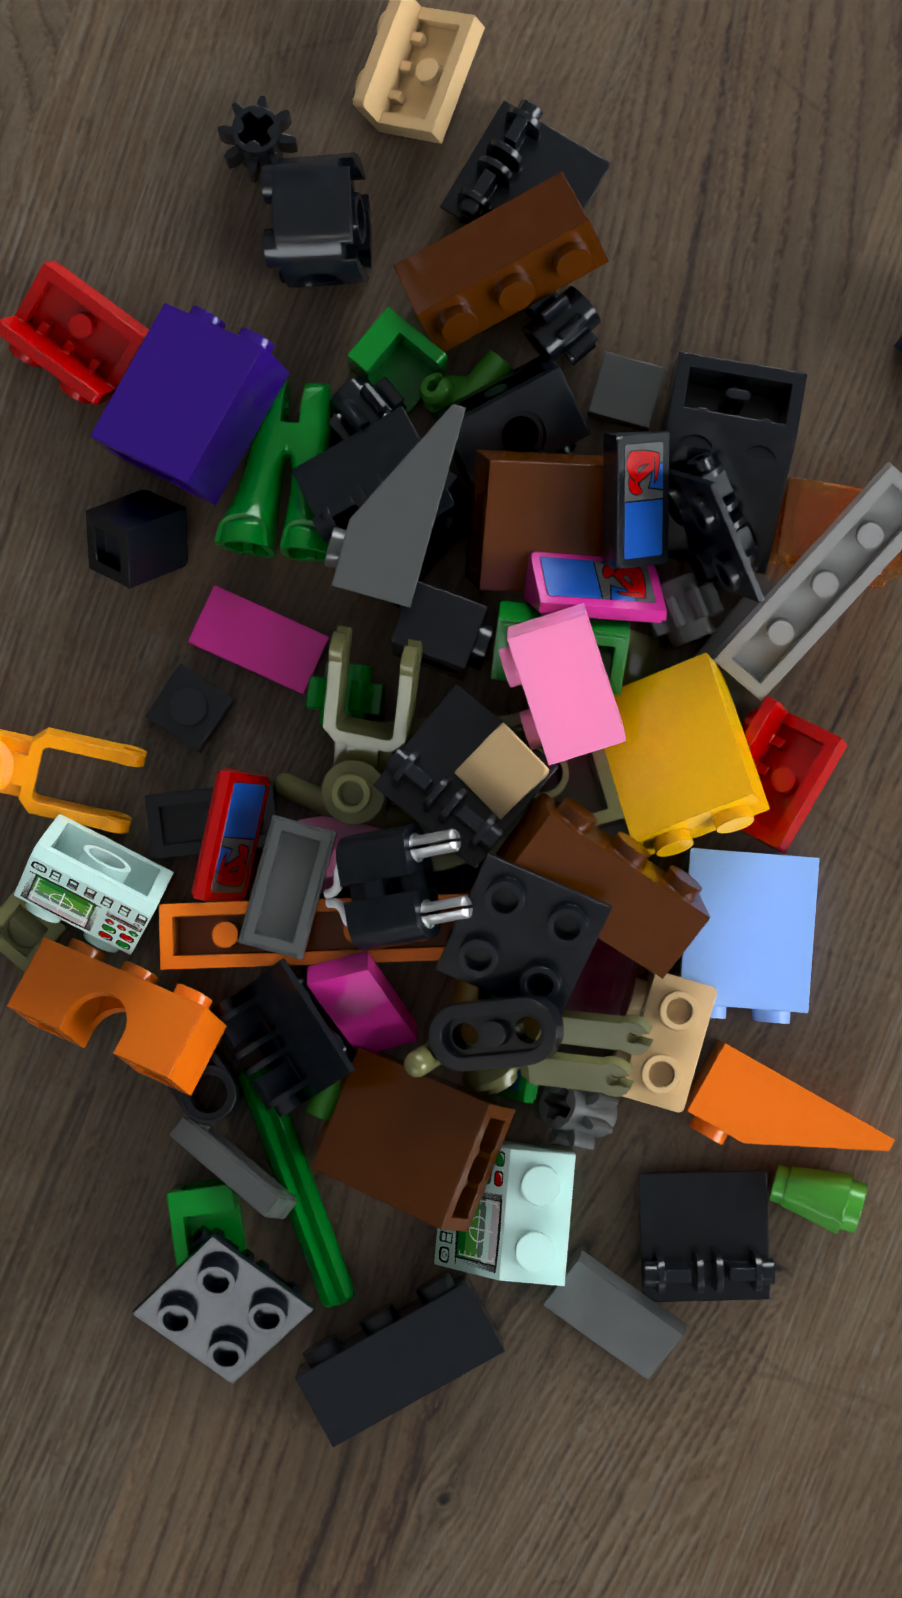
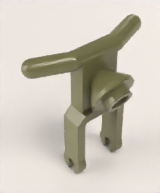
[274,625,423,829]
[404,979,653,1097]

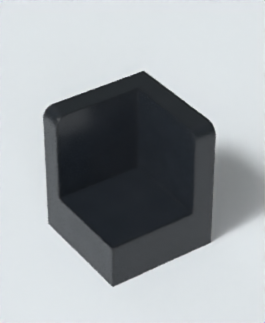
[85,490,188,589]

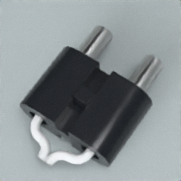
[324,823,473,951]

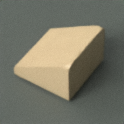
[454,723,550,821]

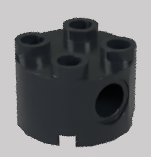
[261,152,372,288]

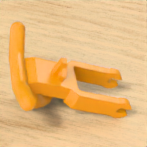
[0,727,147,834]

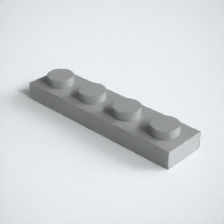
[712,461,902,701]

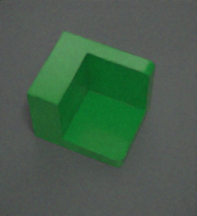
[347,307,447,415]
[166,1179,247,1267]

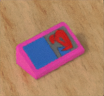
[523,551,667,623]

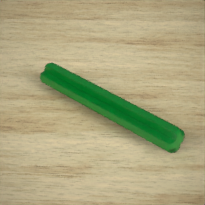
[238,1064,355,1308]

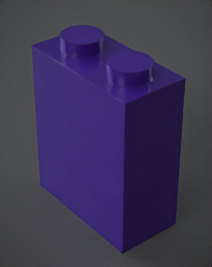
[90,303,290,506]

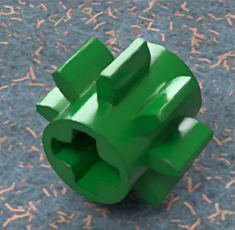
[306,662,385,727]

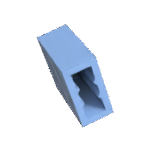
[674,848,819,1024]

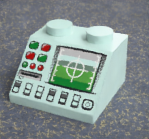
[14,813,174,955]
[434,1141,576,1286]

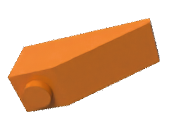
[684,1039,895,1151]

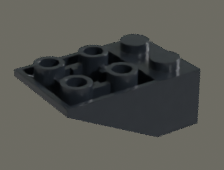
[662,352,808,575]

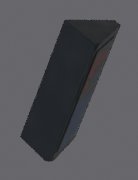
[603,431,670,569]

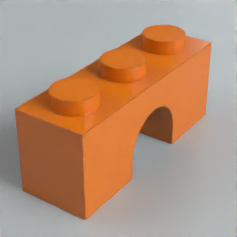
[7,937,227,1096]

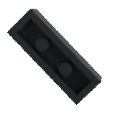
[295,1271,505,1447]

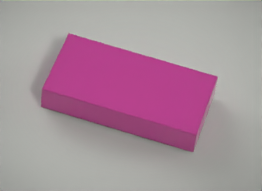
[188,585,330,696]
[307,951,418,1053]

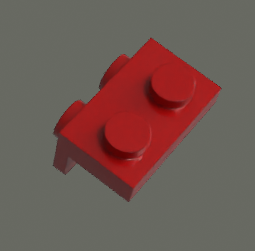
[0,260,149,405]
[738,696,848,855]

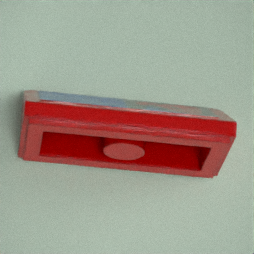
[191,767,270,901]

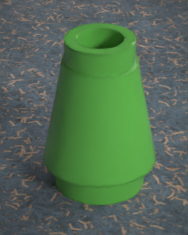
[769,1164,868,1235]

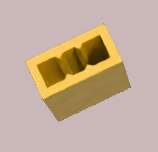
[604,653,770,857]

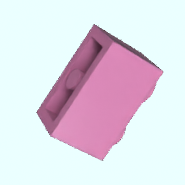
[499,603,626,765]

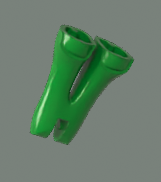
[214,380,333,563]

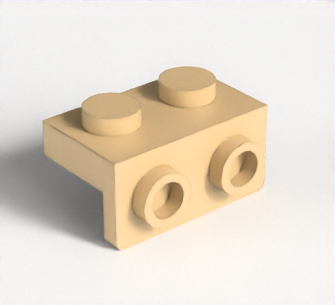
[353,0,485,144]
[611,970,717,1113]

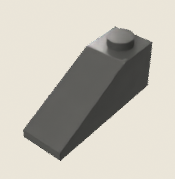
[324,404,466,607]

